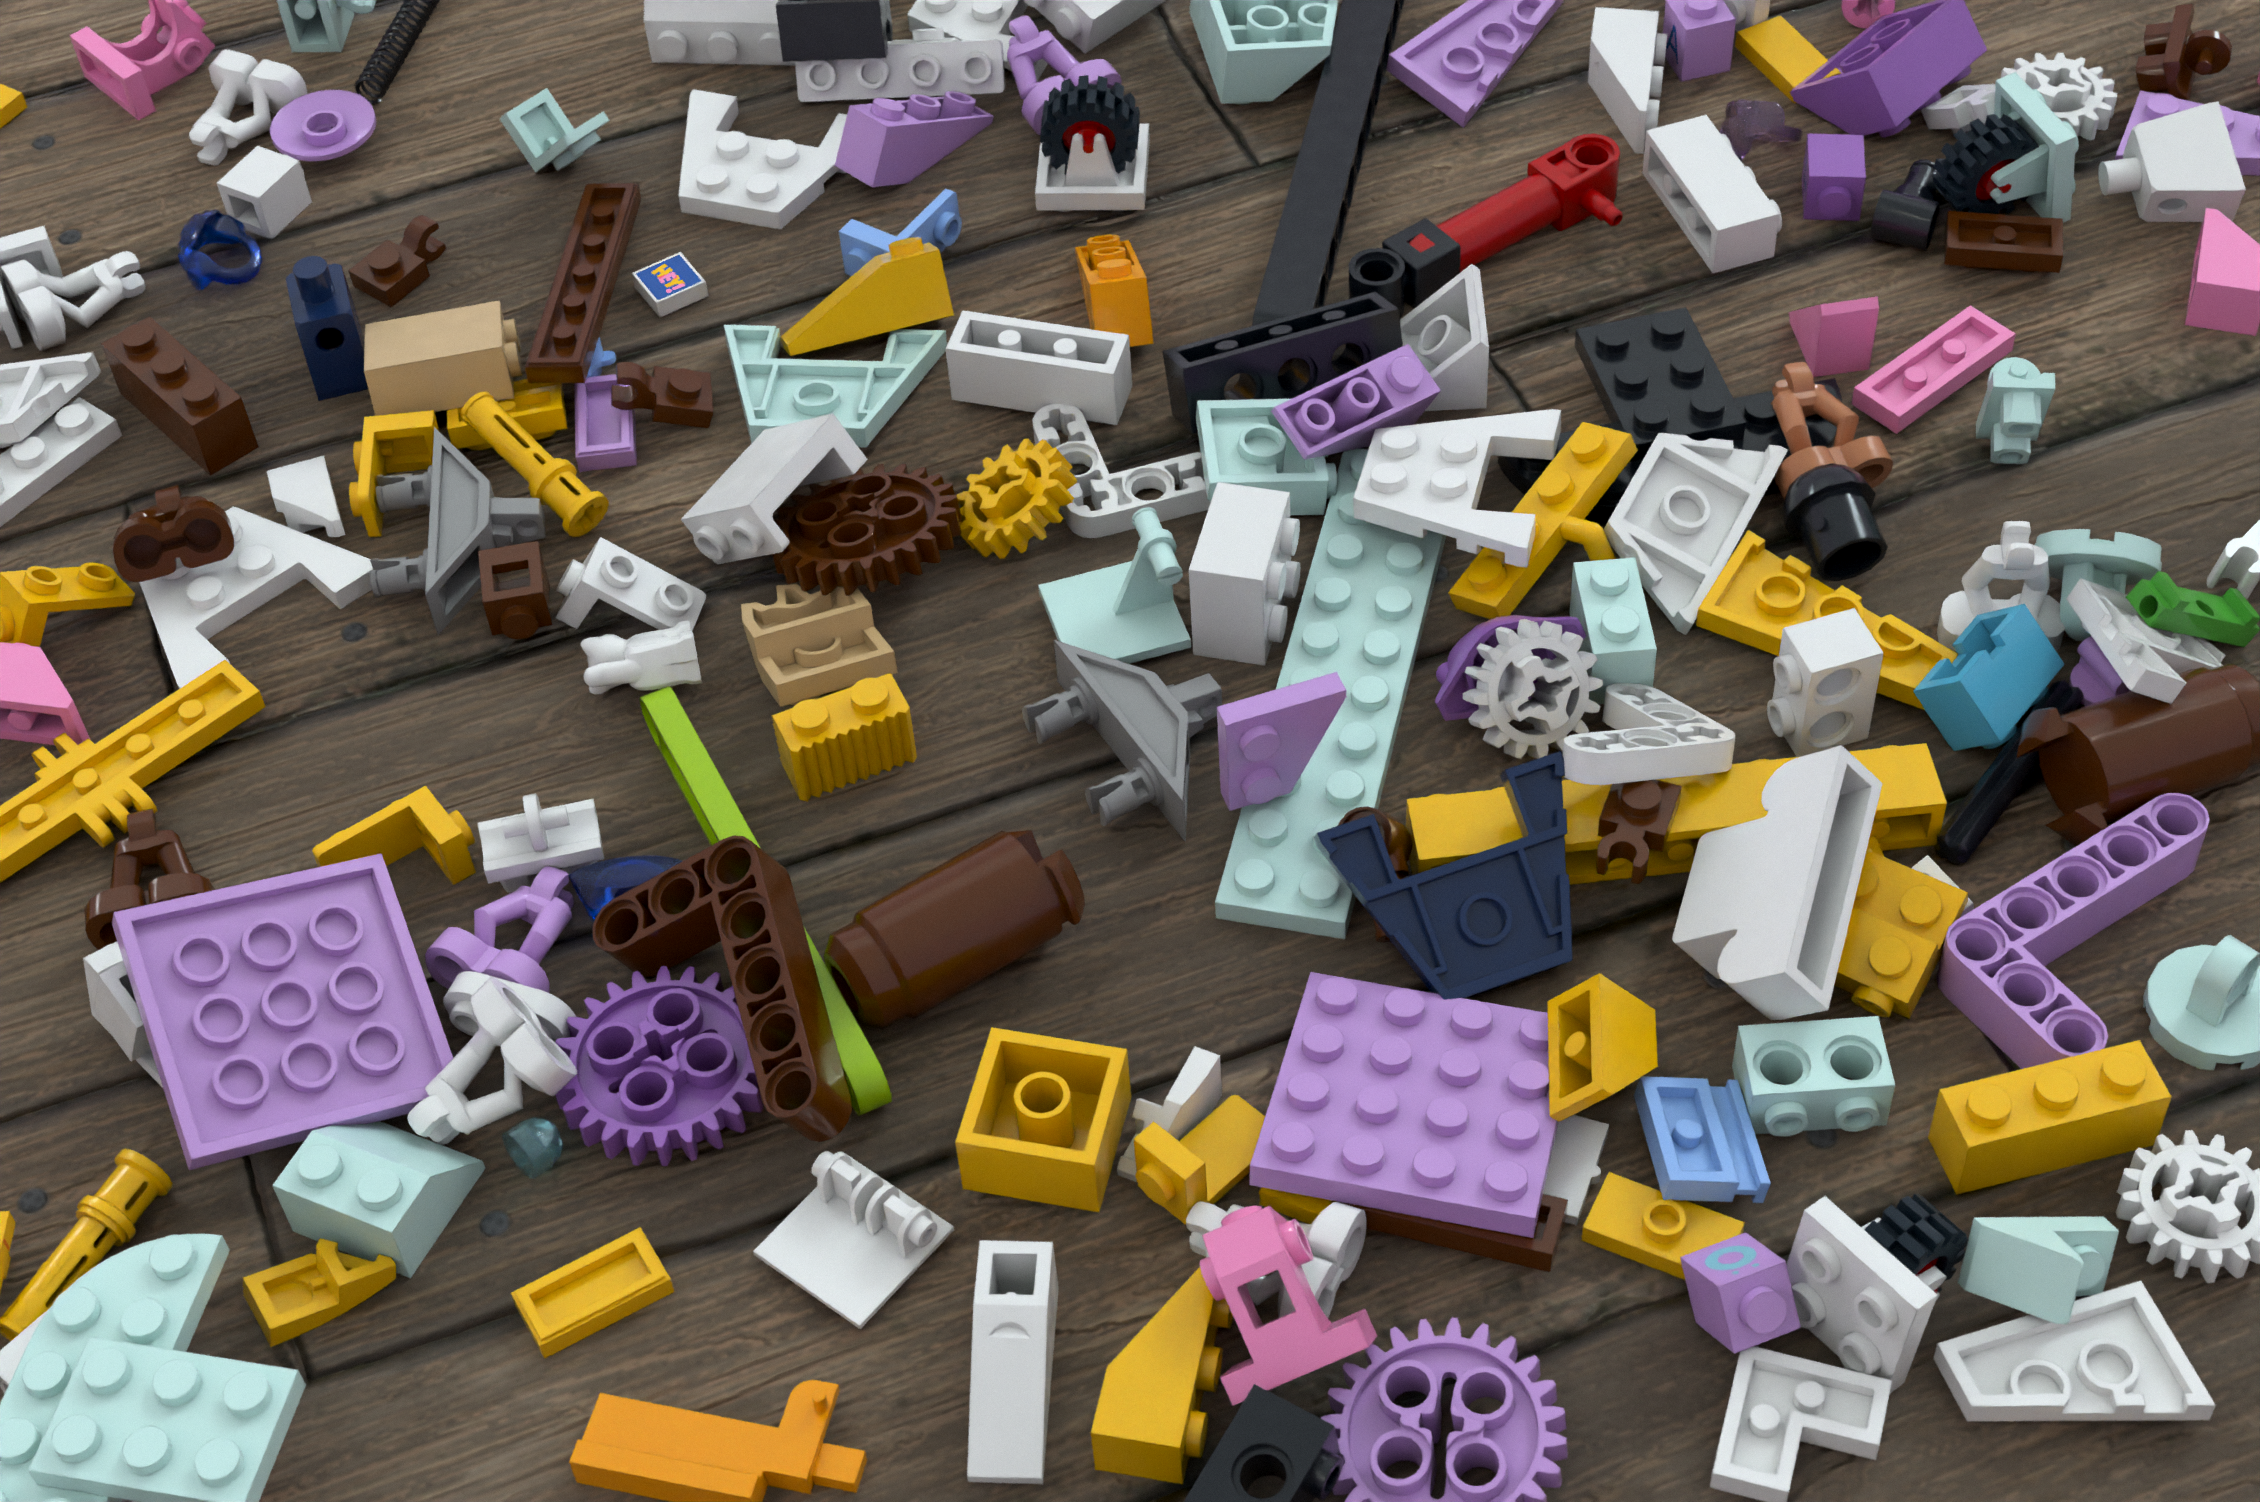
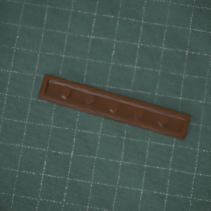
[525,183,641,383]

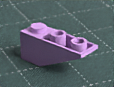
[835,91,994,188]
[1271,344,1441,460]

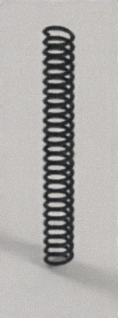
[355,0,440,105]

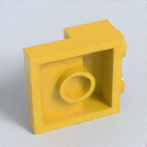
[1834,850,1968,1019]

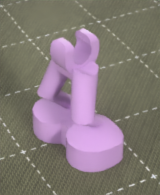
[1007,15,1121,135]
[425,866,574,993]

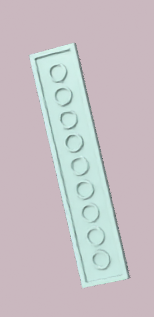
[1215,448,1446,939]

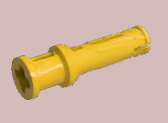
[461,391,609,537]
[0,1148,173,1341]

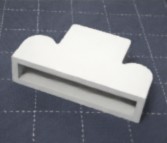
[1672,745,1882,1020]

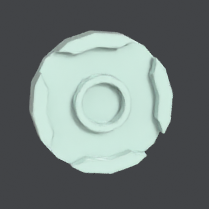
[2035,529,2162,641]
[2143,935,2260,1071]

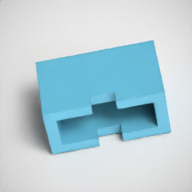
[1913,604,2064,751]

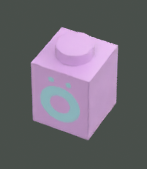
[1680,1232,1801,1354]

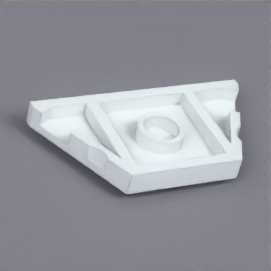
[0,352,101,448]
[1603,433,1788,635]

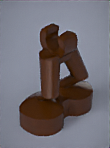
[113,485,234,582]
[84,809,215,950]

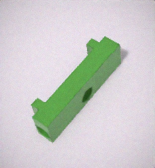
[2126,571,2260,647]

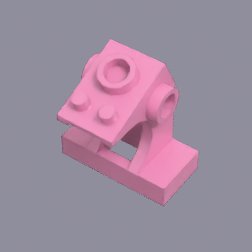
[70,0,215,121]
[1200,1206,1377,1406]

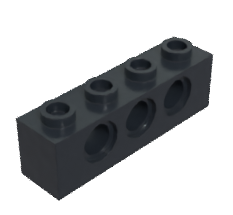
[1162,292,1403,434]
[1184,1384,1344,1502]

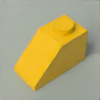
[1547,973,1658,1122]

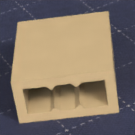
[364,300,523,416]

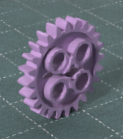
[1321,1318,1568,1502]

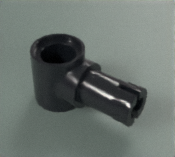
[1870,159,1940,251]

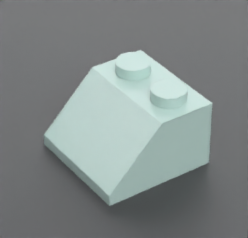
[272,1121,485,1278]

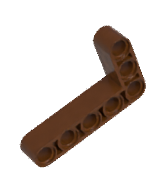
[593,835,852,1142]

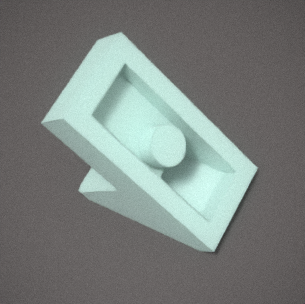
[1958,1216,2119,1324]

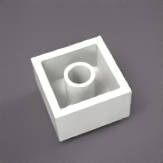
[1189,482,1301,666]

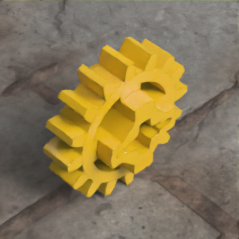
[957,439,1077,559]

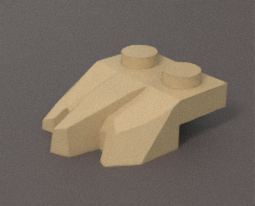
[741,584,898,707]

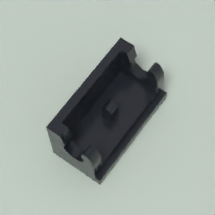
[776,0,893,62]

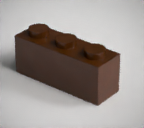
[101,316,259,476]

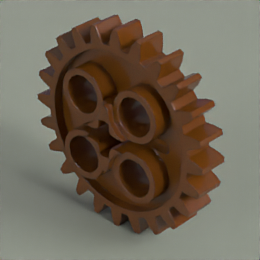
[771,464,963,596]

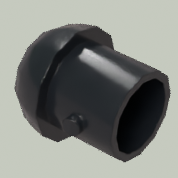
[1783,463,1888,581]

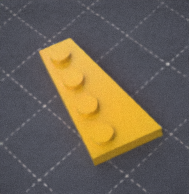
[1696,530,1958,710]

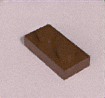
[1944,211,2063,273]

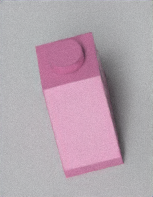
[2185,208,2260,336]
[0,642,91,745]

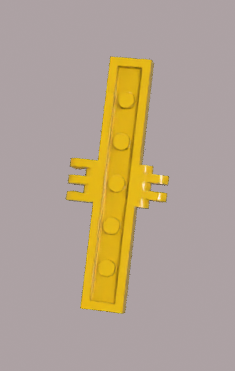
[0,660,266,883]

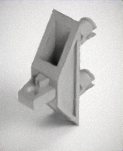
[369,427,546,635]
[1022,640,1222,842]

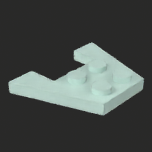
[724,325,947,448]

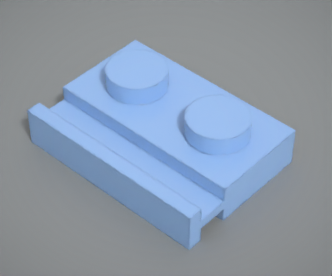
[1634,1076,1771,1203]

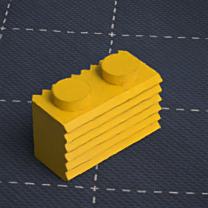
[771,673,917,802]

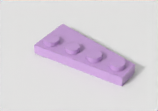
[1386,0,1564,128]

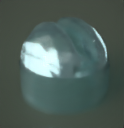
[502,1117,563,1179]

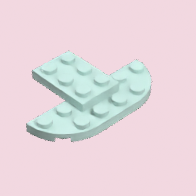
[0,1234,306,1502]

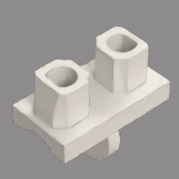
[478,793,604,893]

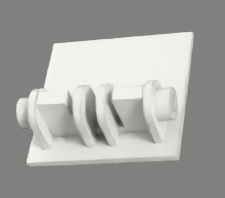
[753,1151,954,1329]

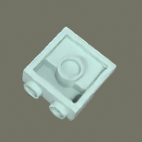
[1196,399,1337,516]

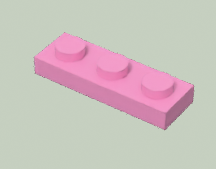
[1852,305,2016,434]

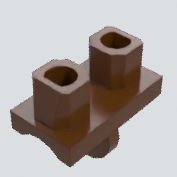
[2136,3,2232,101]

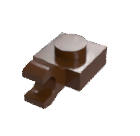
[348,215,446,307]
[611,362,714,428]

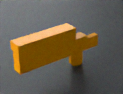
[569,1380,867,1502]

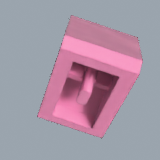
[1789,296,1879,377]

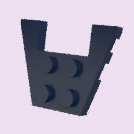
[1314,751,1573,1000]

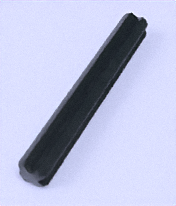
[1934,680,2084,865]

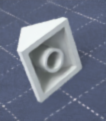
[1400,264,1489,411]

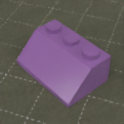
[1790,0,1987,137]

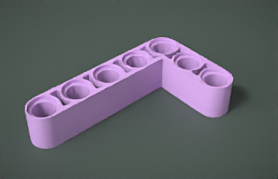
[1936,793,2210,1069]

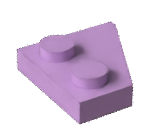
[1217,672,1346,811]

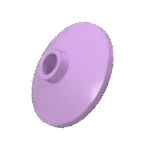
[270,90,376,161]

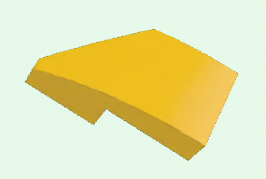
[243,1238,396,1347]

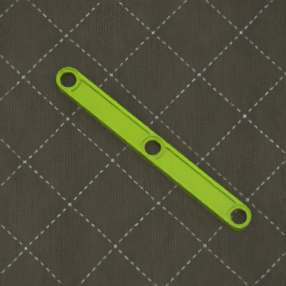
[639,686,892,1116]

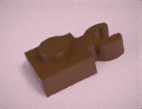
[1596,780,1682,884]

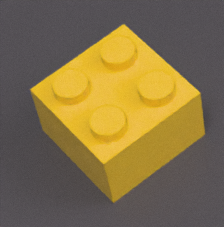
[955,1027,1131,1212]

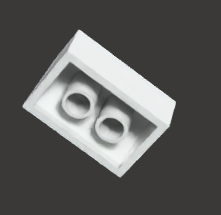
[644,0,795,66]

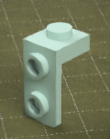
[500,88,610,173]

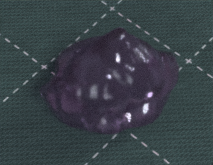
[1718,99,1803,161]

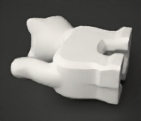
[581,620,702,694]

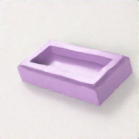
[574,374,637,472]

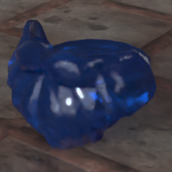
[178,209,263,290]

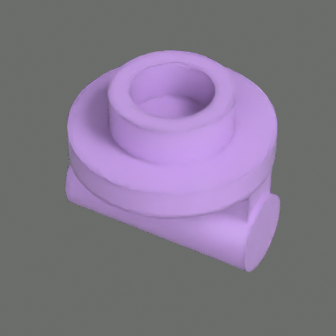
[2069,636,2131,706]

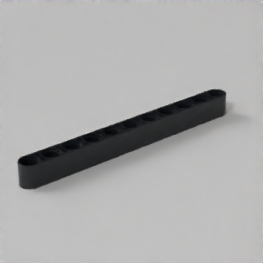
[1252,0,1404,326]

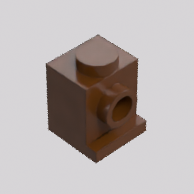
[478,541,552,639]

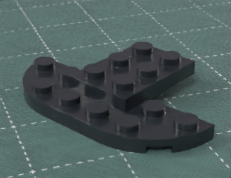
[1498,307,1842,523]

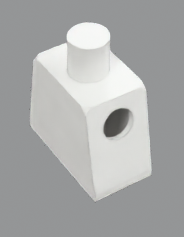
[2098,101,2246,222]

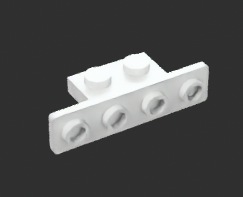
[795,28,1005,102]

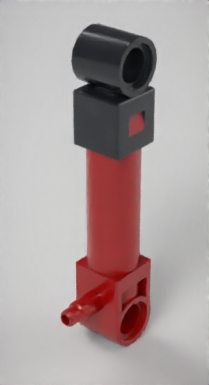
[1348,134,1623,319]

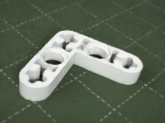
[1032,403,1211,538]
[1562,683,1735,785]

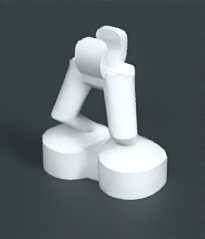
[189,49,308,165]
[0,251,145,351]
[1937,521,2065,653]
[407,977,577,1145]
[1186,1201,1366,1318]

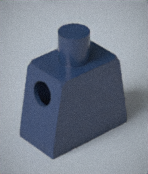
[286,256,368,401]

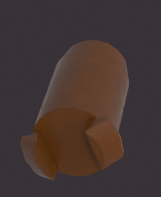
[2016,664,2260,846]
[823,830,1085,1029]

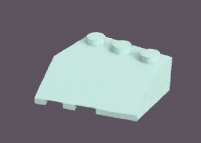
[1189,0,1338,105]

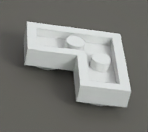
[1710,1346,1892,1502]

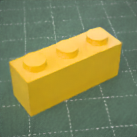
[1928,1040,2172,1195]

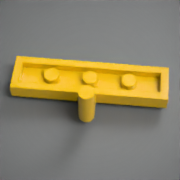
[1448,422,1638,619]

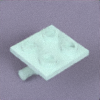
[1038,507,1191,664]

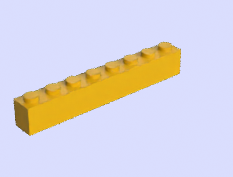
[1406,743,1947,885]

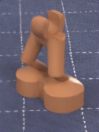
[1771,362,1893,501]

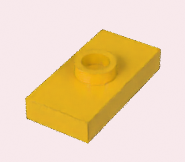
[1581,1172,1745,1280]

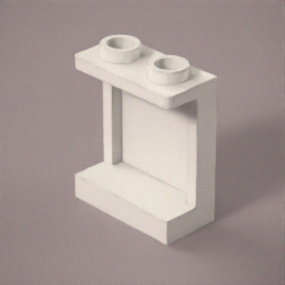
[681,413,868,564]

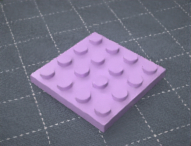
[112,853,453,1170]
[1249,972,1559,1238]

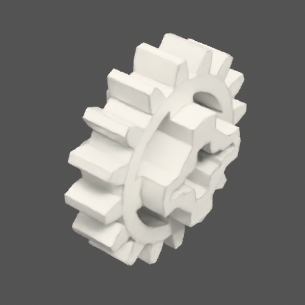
[2001,52,2117,141]
[1462,619,1603,759]
[2116,1130,2260,1283]

